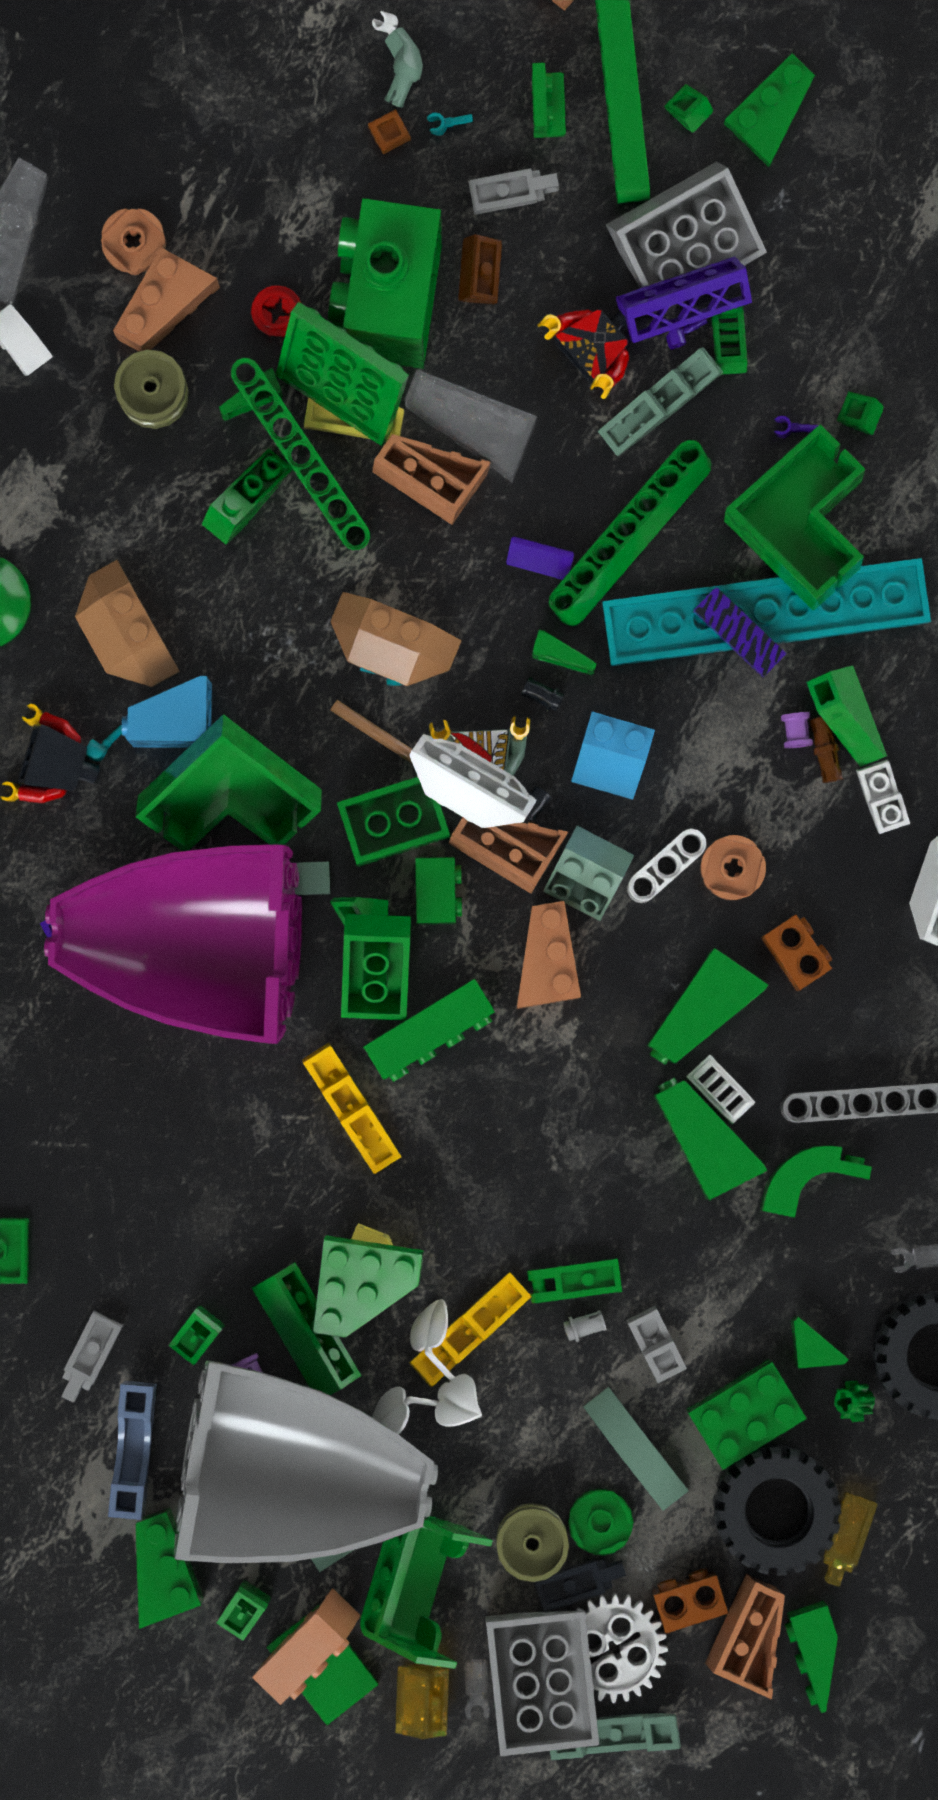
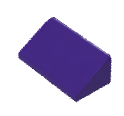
[507,537,574,580]

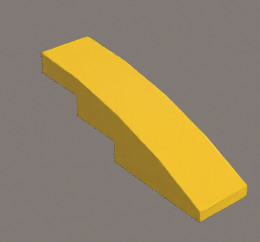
[302,1043,401,1174]
[409,1272,532,1387]

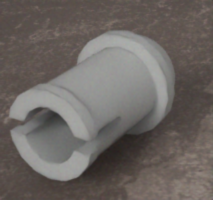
[563,1310,607,1342]

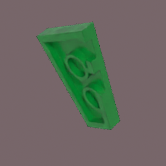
[724,54,815,167]

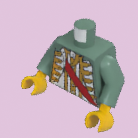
[429,716,530,776]

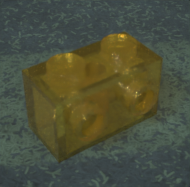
[395,1663,449,1739]

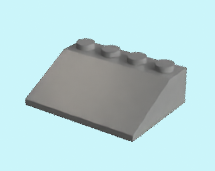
[606,162,767,313]
[485,1611,599,1756]

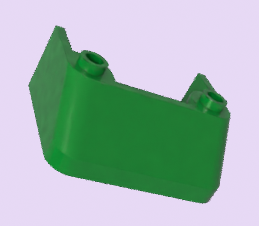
[360,1516,493,1669]

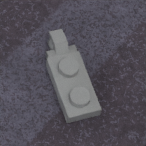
[468,168,559,215]
[61,1311,123,1402]

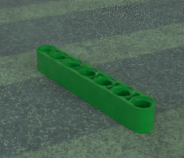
[595,0,650,204]
[231,358,370,550]
[549,440,712,626]

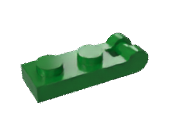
[527,1258,622,1303]

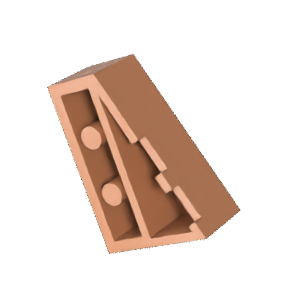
[113,248,220,351]
[372,434,491,525]
[448,817,568,894]
[516,901,581,1009]
[705,1574,785,1699]
[252,1588,361,1705]

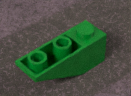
[202,448,292,545]
[806,666,887,767]
[784,1601,838,1713]

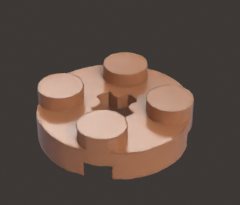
[101,208,166,275]
[700,835,766,900]

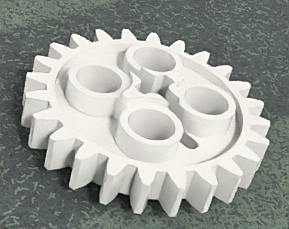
[576,1593,668,1703]

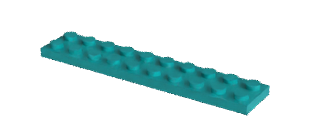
[602,558,931,666]

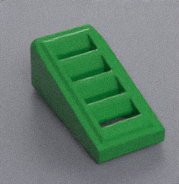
[711,306,747,375]
[219,368,283,421]
[532,629,596,675]

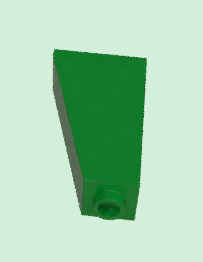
[647,948,768,1065]
[654,1078,767,1200]

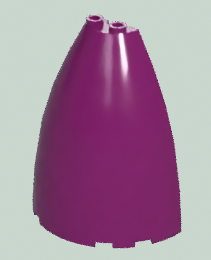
[44,845,302,1044]

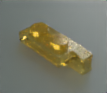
[823,1492,877,1587]

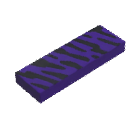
[693,587,787,678]

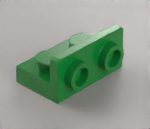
[532,63,566,138]

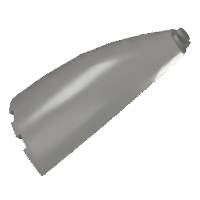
[174,1360,438,1563]

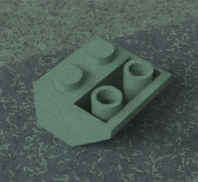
[543,826,634,921]

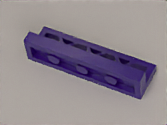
[616,256,752,343]

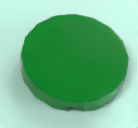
[568,1488,633,1556]

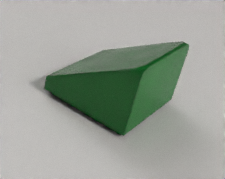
[664,84,713,133]
[836,391,884,435]

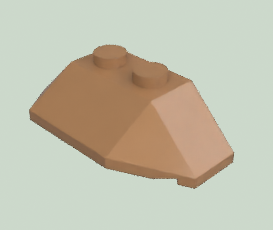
[75,560,180,687]
[330,592,462,686]

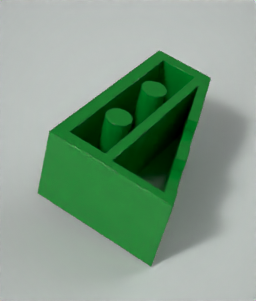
[135,1507,204,1629]

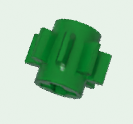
[834,1381,875,1422]

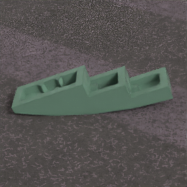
[598,347,723,456]

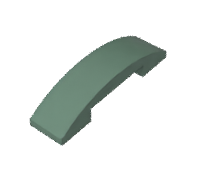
[583,1386,689,1511]
[550,1713,681,1760]

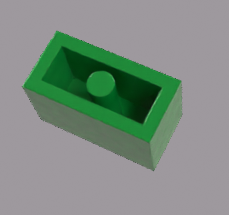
[415,857,462,925]

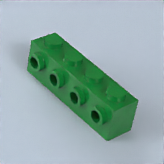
[363,979,495,1082]
[252,1263,361,1395]

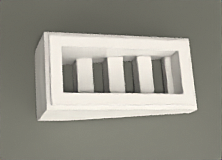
[686,1055,755,1124]

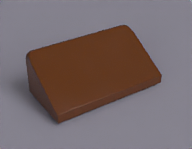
[458,234,502,304]

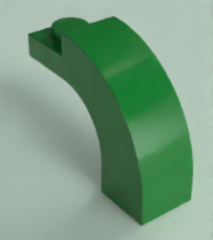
[760,1145,872,1218]

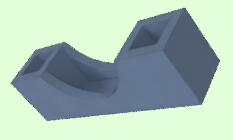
[108,1381,157,1520]

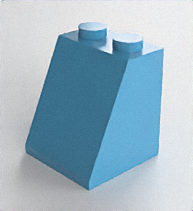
[122,676,212,748]
[571,712,655,800]

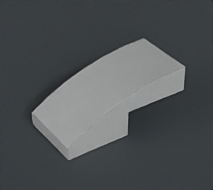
[626,1306,687,1383]

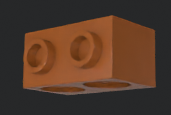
[761,915,832,991]
[652,1568,728,1633]

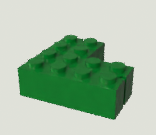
[724,424,865,611]
[136,714,322,851]

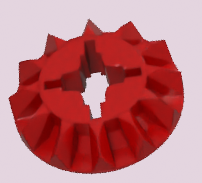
[251,286,301,337]

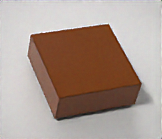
[368,109,411,154]

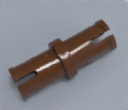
[809,717,843,783]

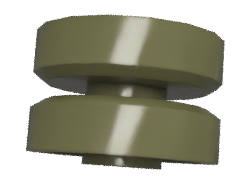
[114,349,189,429]
[496,1503,569,1582]

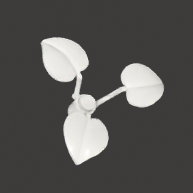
[372,1299,482,1434]

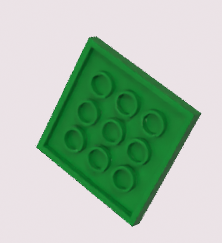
[275,302,409,446]

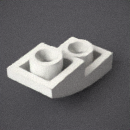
[0,304,53,376]
[856,760,910,834]

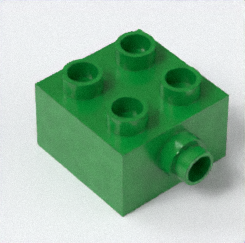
[328,198,442,369]

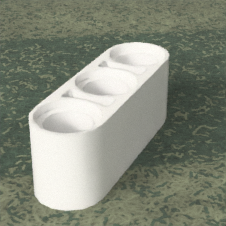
[627,829,706,903]

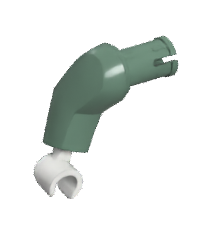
[372,11,423,108]

